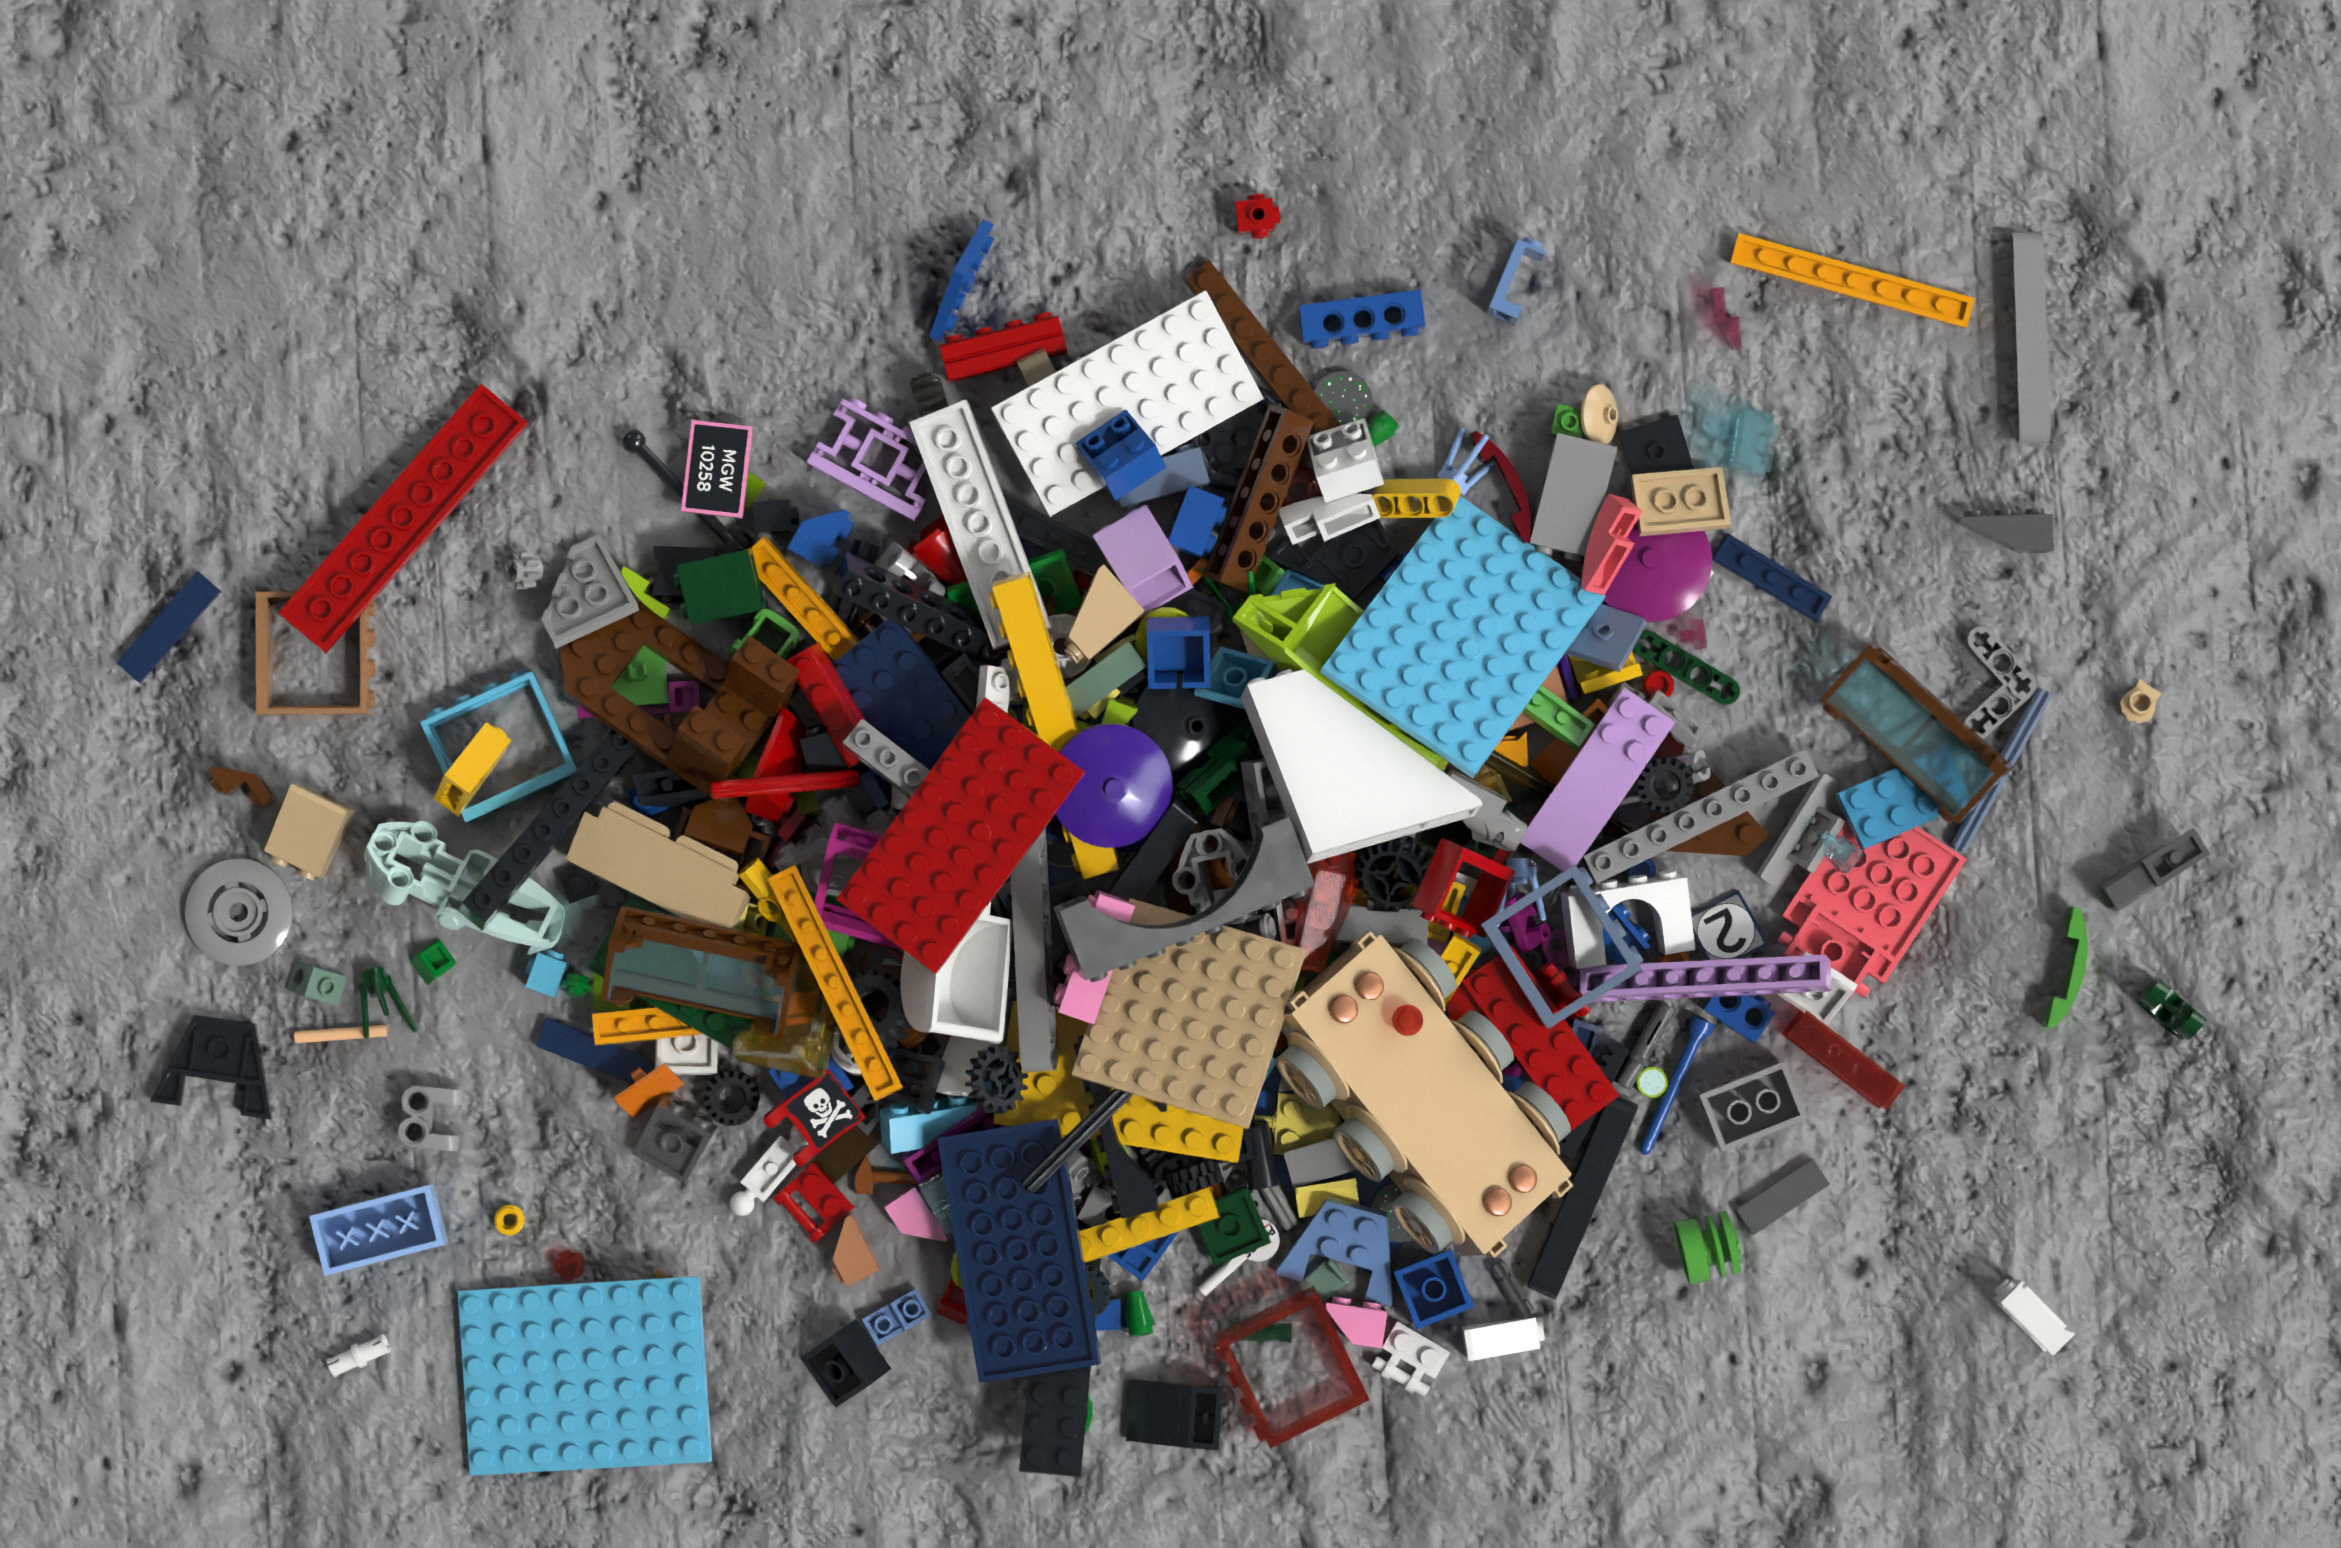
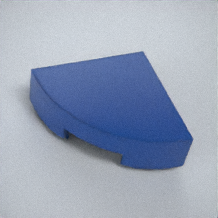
[1095,1299,1122,1331]

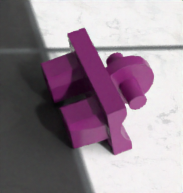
[1498,891,1551,954]

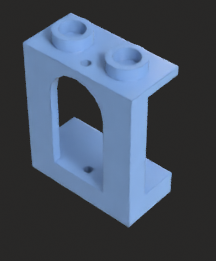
[1486,237,1546,325]

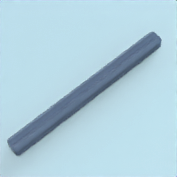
[1951,688,2052,852]

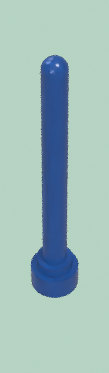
[1639,1015,1715,1155]

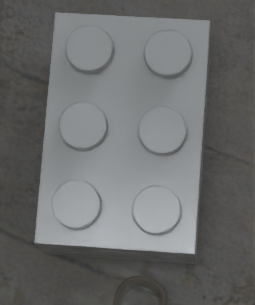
[1696,1060,1808,1152]

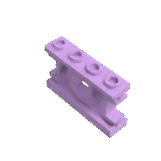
[807,397,927,523]

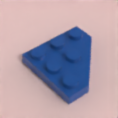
[929,219,994,342]

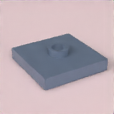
[1565,604,1646,672]

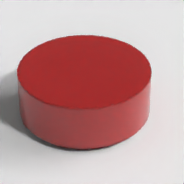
[1643,670,1674,698]

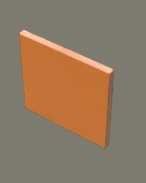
[613,1063,684,1119]

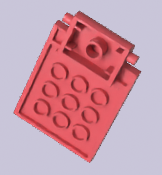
[1777,818,1967,999]

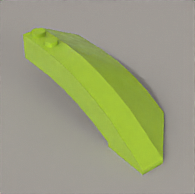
[1232,583,1448,771]

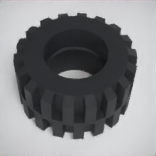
[833,969,913,1051]

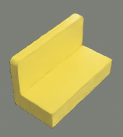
[1294,1177,1359,1218]

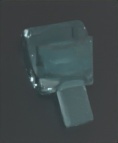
[1820,830,1863,874]

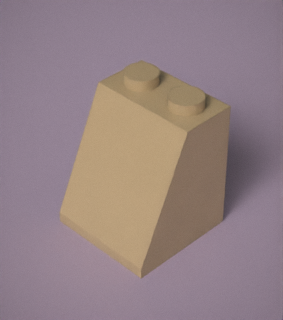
[1064,564,1145,666]
[264,784,355,881]

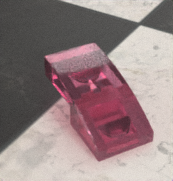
[1709,287,1742,350]

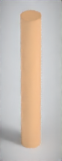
[294,1024,388,1044]

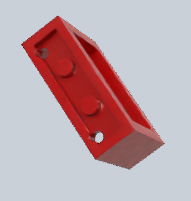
[1411,838,1515,939]

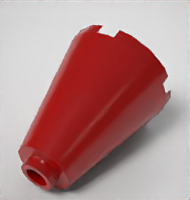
[906,515,968,586]

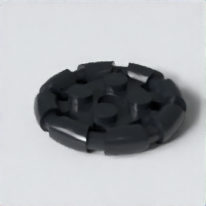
[1188,385,1287,493]

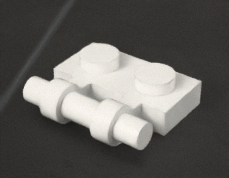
[1371,1321,1450,1397]

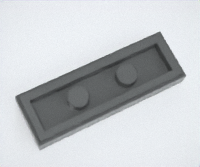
[1735,1158,1830,1235]

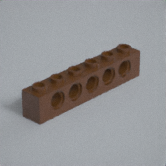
[1203,404,1314,593]

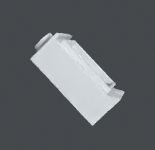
[1992,1278,2075,1356]

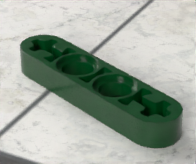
[1633,631,1740,705]

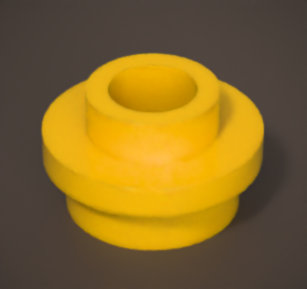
[494,1205,525,1235]

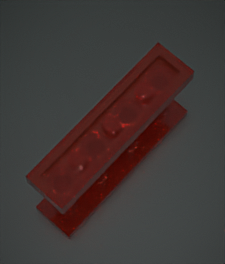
[1781,1010,1905,1110]

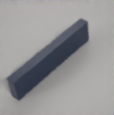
[1712,533,1832,623]
[116,571,222,683]
[536,1018,655,1084]

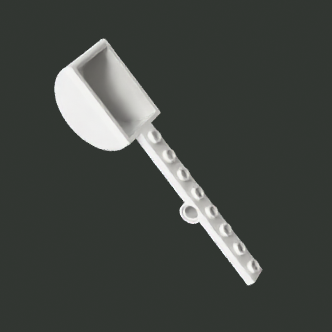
[901,665,1013,1043]

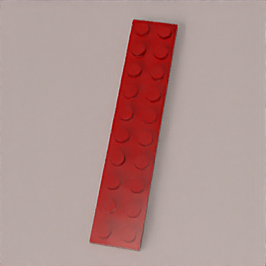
[278,384,529,654]

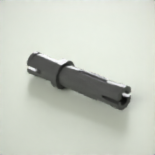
[1615,1001,1676,1090]

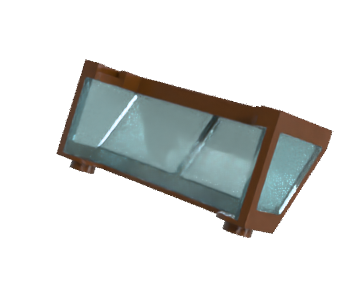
[1820,643,2013,824]
[601,906,802,1038]

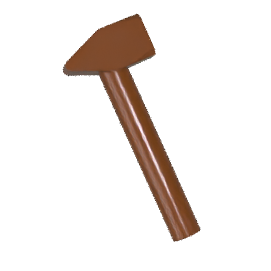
[854,1157,945,1195]

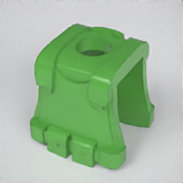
[728,609,799,659]

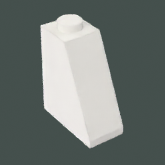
[1461,1316,1545,1361]

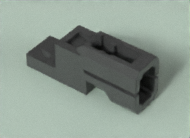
[2097,828,2210,912]

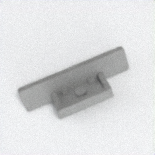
[1757,771,1845,888]

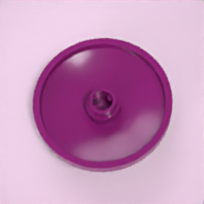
[1604,502,1712,623]

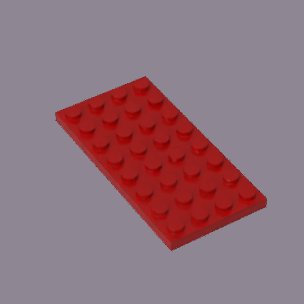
[836,697,1086,974]

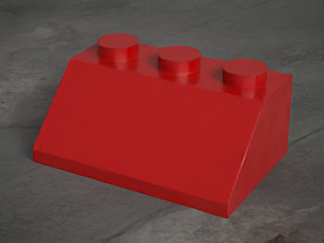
[745,707,807,824]

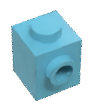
[525,949,570,998]

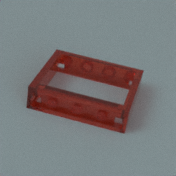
[1213,1285,1370,1449]

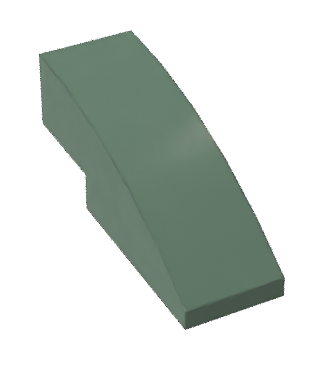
[1066,641,1147,718]

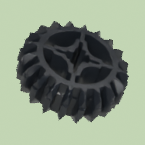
[1354,835,1434,913]

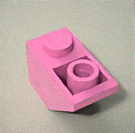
[884,1186,951,1242]
[1325,1296,1387,1348]

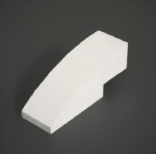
[1279,493,1381,545]

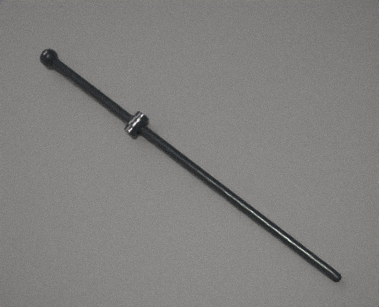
[622,429,760,579]

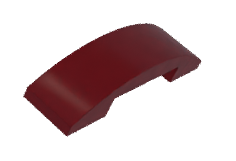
[1469,431,1531,544]

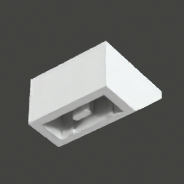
[1307,418,1384,503]

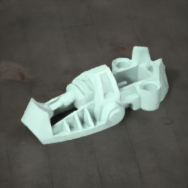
[363,821,565,955]

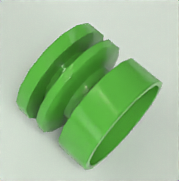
[1674,1211,1741,1285]

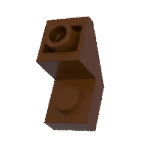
[208,766,277,807]

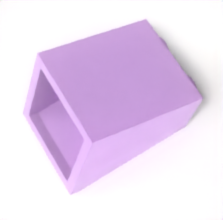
[1092,505,1193,618]

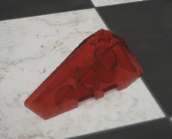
[1294,851,1359,973]

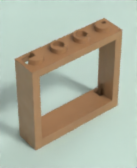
[256,591,376,716]

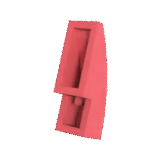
[1581,493,1643,595]

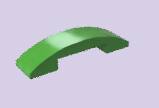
[2043,907,2088,1028]

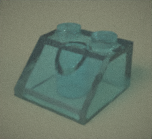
[1725,407,1778,479]

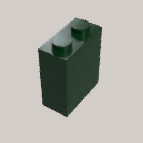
[673,547,766,626]

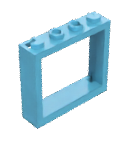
[420,669,578,823]

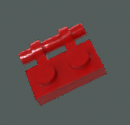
[1531,962,1591,1021]

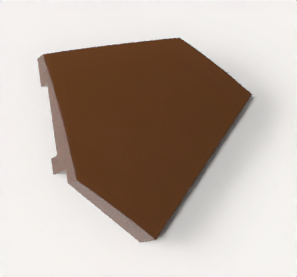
[684,797,753,856]

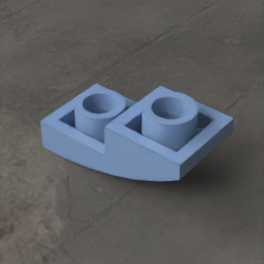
[860,1288,931,1346]

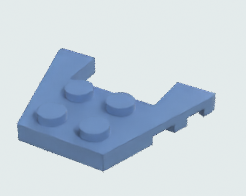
[1276,1196,1394,1306]

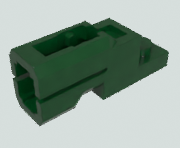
[1174,715,1260,816]

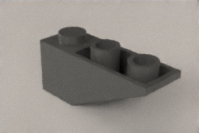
[1956,508,2054,554]

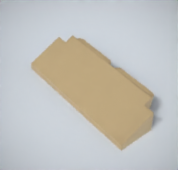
[566,802,751,929]

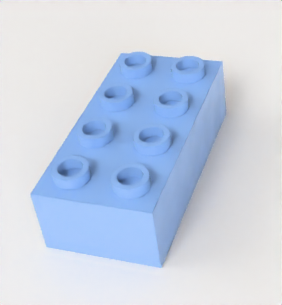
[309,1184,449,1276]

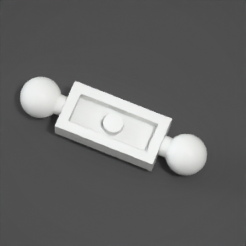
[730,1125,808,1216]

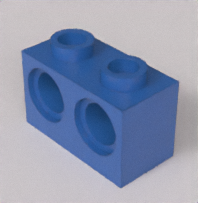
[1701,995,1775,1043]

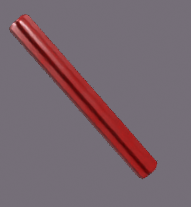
[709,769,860,799]

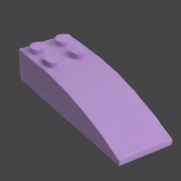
[1520,687,1675,872]

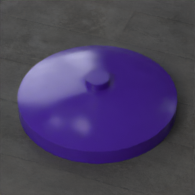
[1055,723,1172,848]

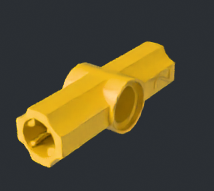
[738,857,798,943]

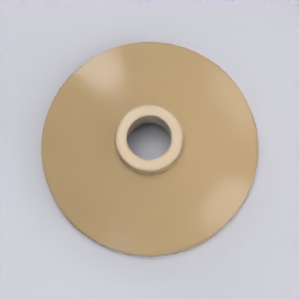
[1581,385,1618,445]

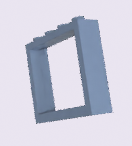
[1481,864,1643,1029]

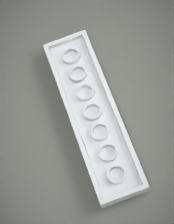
[909,399,1052,650]

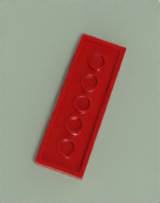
[1461,945,1620,1131]

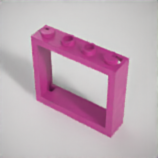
[814,822,904,951]

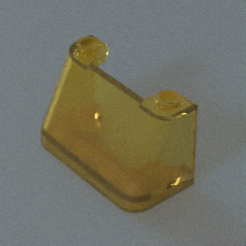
[733,951,846,1078]

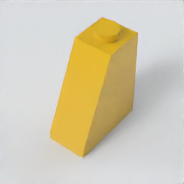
[434,722,511,817]

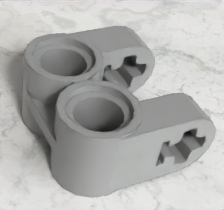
[874,541,946,596]
[398,1085,465,1151]

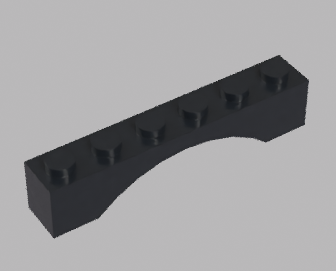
[1074,1035,1160,1219]

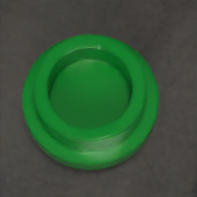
[560,974,591,997]

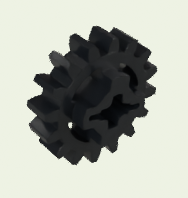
[965,1046,1028,1114]

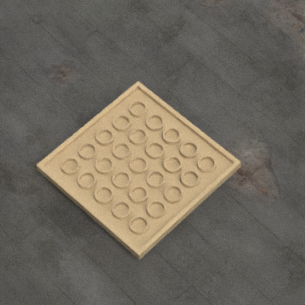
[1071,898,1306,1129]

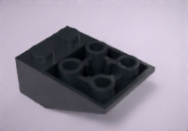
[1126,1379,1223,1451]

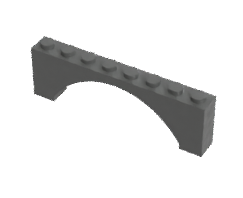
[1053,813,1315,982]

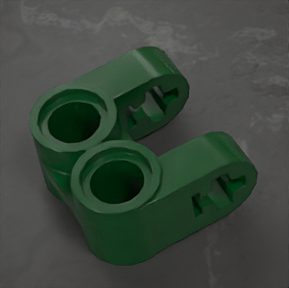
[2136,977,2207,1040]

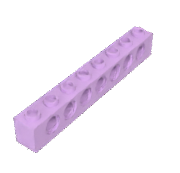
[1580,955,1832,1003]

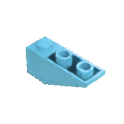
[880,1095,978,1154]

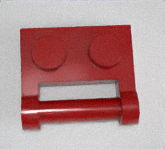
[773,1162,855,1244]

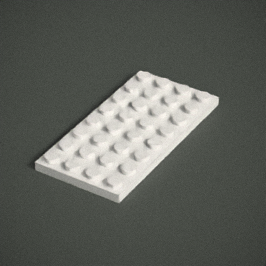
[990,290,1264,517]

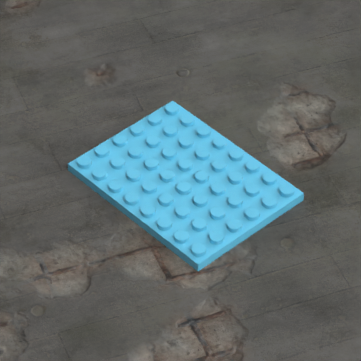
[1320,496,1606,779]
[458,1276,712,1476]

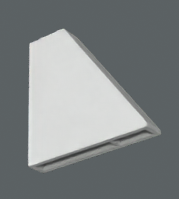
[1241,669,1483,864]

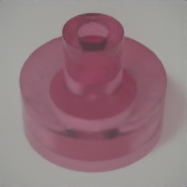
[1679,618,1707,650]

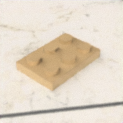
[1630,467,1731,536]

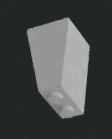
[1529,433,1618,563]

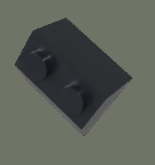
[801,1319,891,1408]

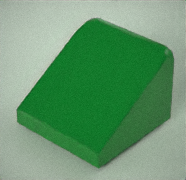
[410,939,457,985]

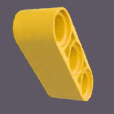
[1372,478,1461,518]

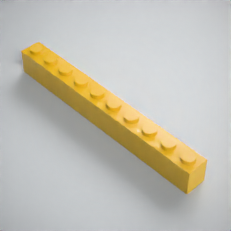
[989,571,1121,879]

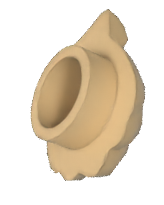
[2120,679,2162,723]

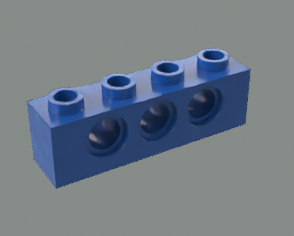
[1298,289,1425,349]

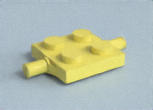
[1254,1091,1344,1155]

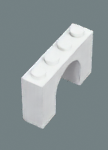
[1560,870,1695,969]

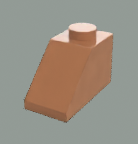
[831,1214,881,1287]

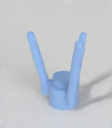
[1437,428,1496,495]
[1496,858,1546,927]

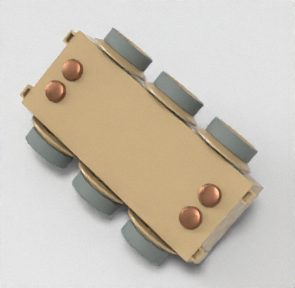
[1275,931,1573,1259]

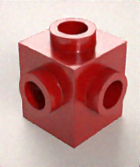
[1235,194,1280,239]

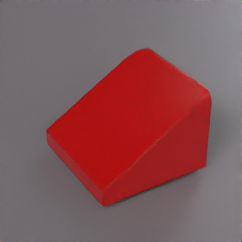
[936,1278,968,1324]

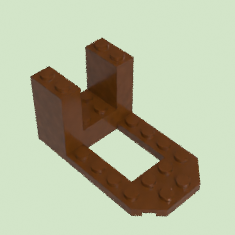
[558,601,800,802]

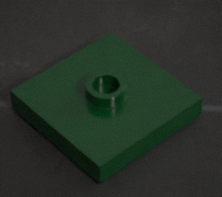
[1197,1185,1271,1266]

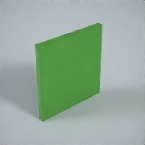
[611,646,669,706]

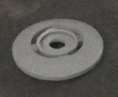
[185,859,293,966]

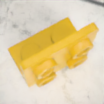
[1568,651,1643,696]

